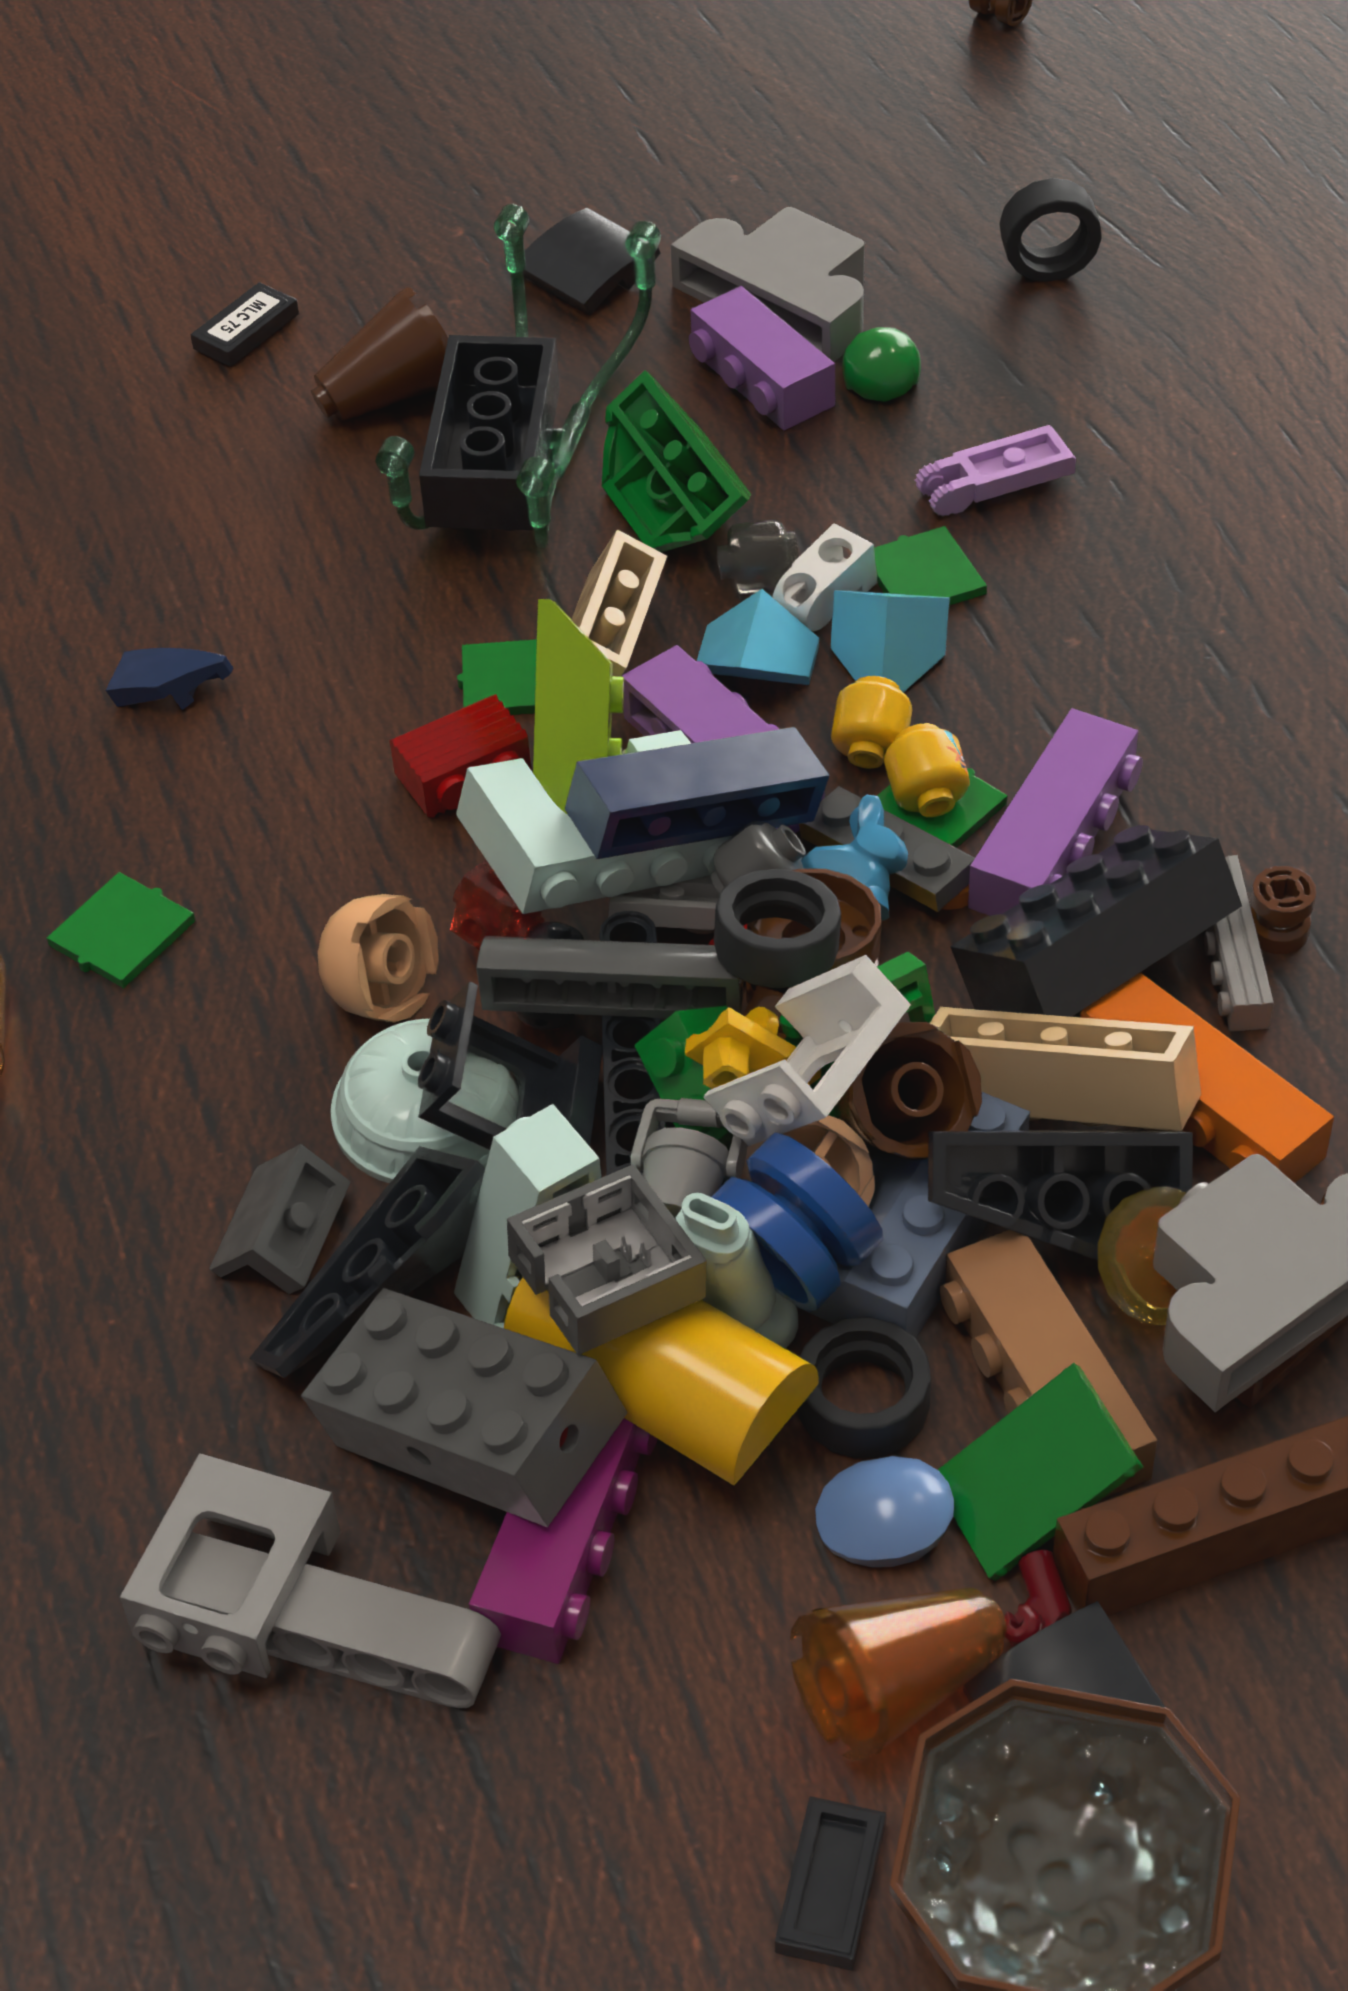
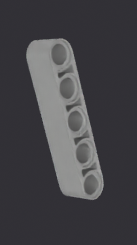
[161,1532,501,1708]

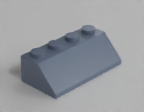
[796,1092,1030,1338]

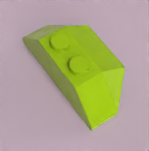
[533,599,624,814]

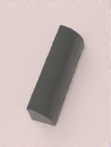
[476,936,745,1018]

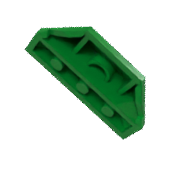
[602,370,752,552]

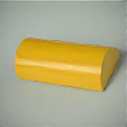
[504,1277,819,1486]

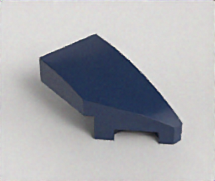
[105,648,234,710]

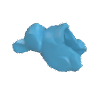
[801,794,908,921]

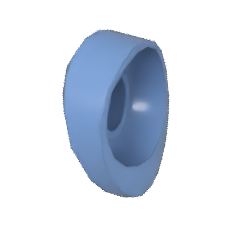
[815,1456,954,1567]

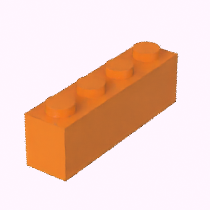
[1080,973,1334,1183]

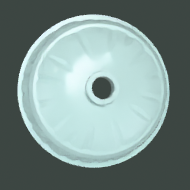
[331,1019,521,1184]

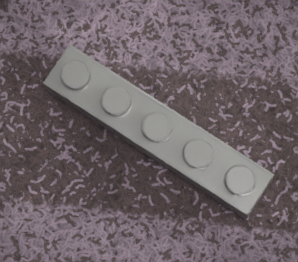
[1204,855,1274,1032]

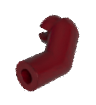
[1002,1550,1072,1647]

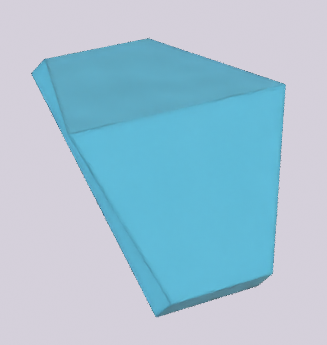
[697,589,819,685]
[830,590,950,693]

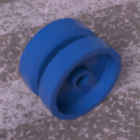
[711,1132,884,1312]

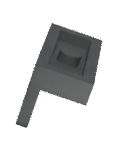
[209,1144,351,1294]

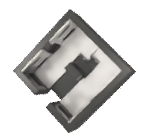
[507,1164,707,1355]

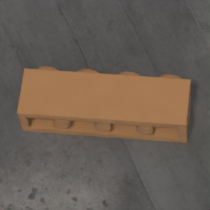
[940,1230,1157,1499]

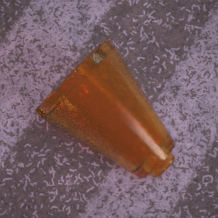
[790,1587,1007,1761]

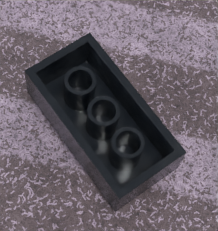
[419,335,560,531]
[950,825,1242,1017]

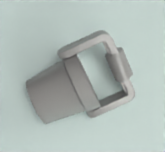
[631,1098,748,1219]

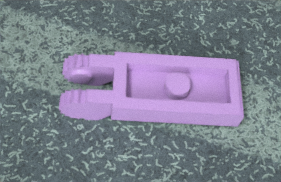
[915,425,1076,517]

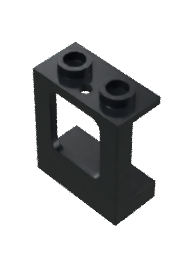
[418,981,603,1150]

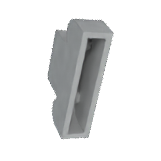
[671,207,865,362]
[1153,1154,1348,1412]

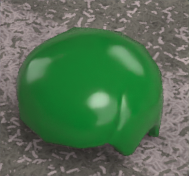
[842,327,921,402]

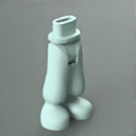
[676,1192,798,1349]

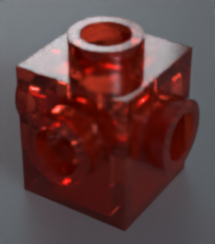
[450,860,545,951]

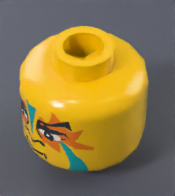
[884,723,970,817]

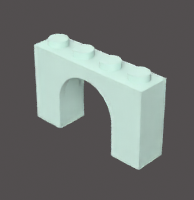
[456,730,732,914]

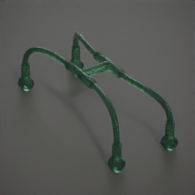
[375,204,661,549]

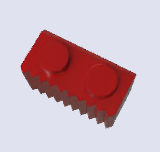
[389,694,532,818]

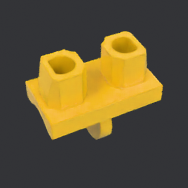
[685,1007,821,1089]

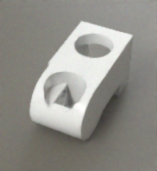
[772,523,878,632]

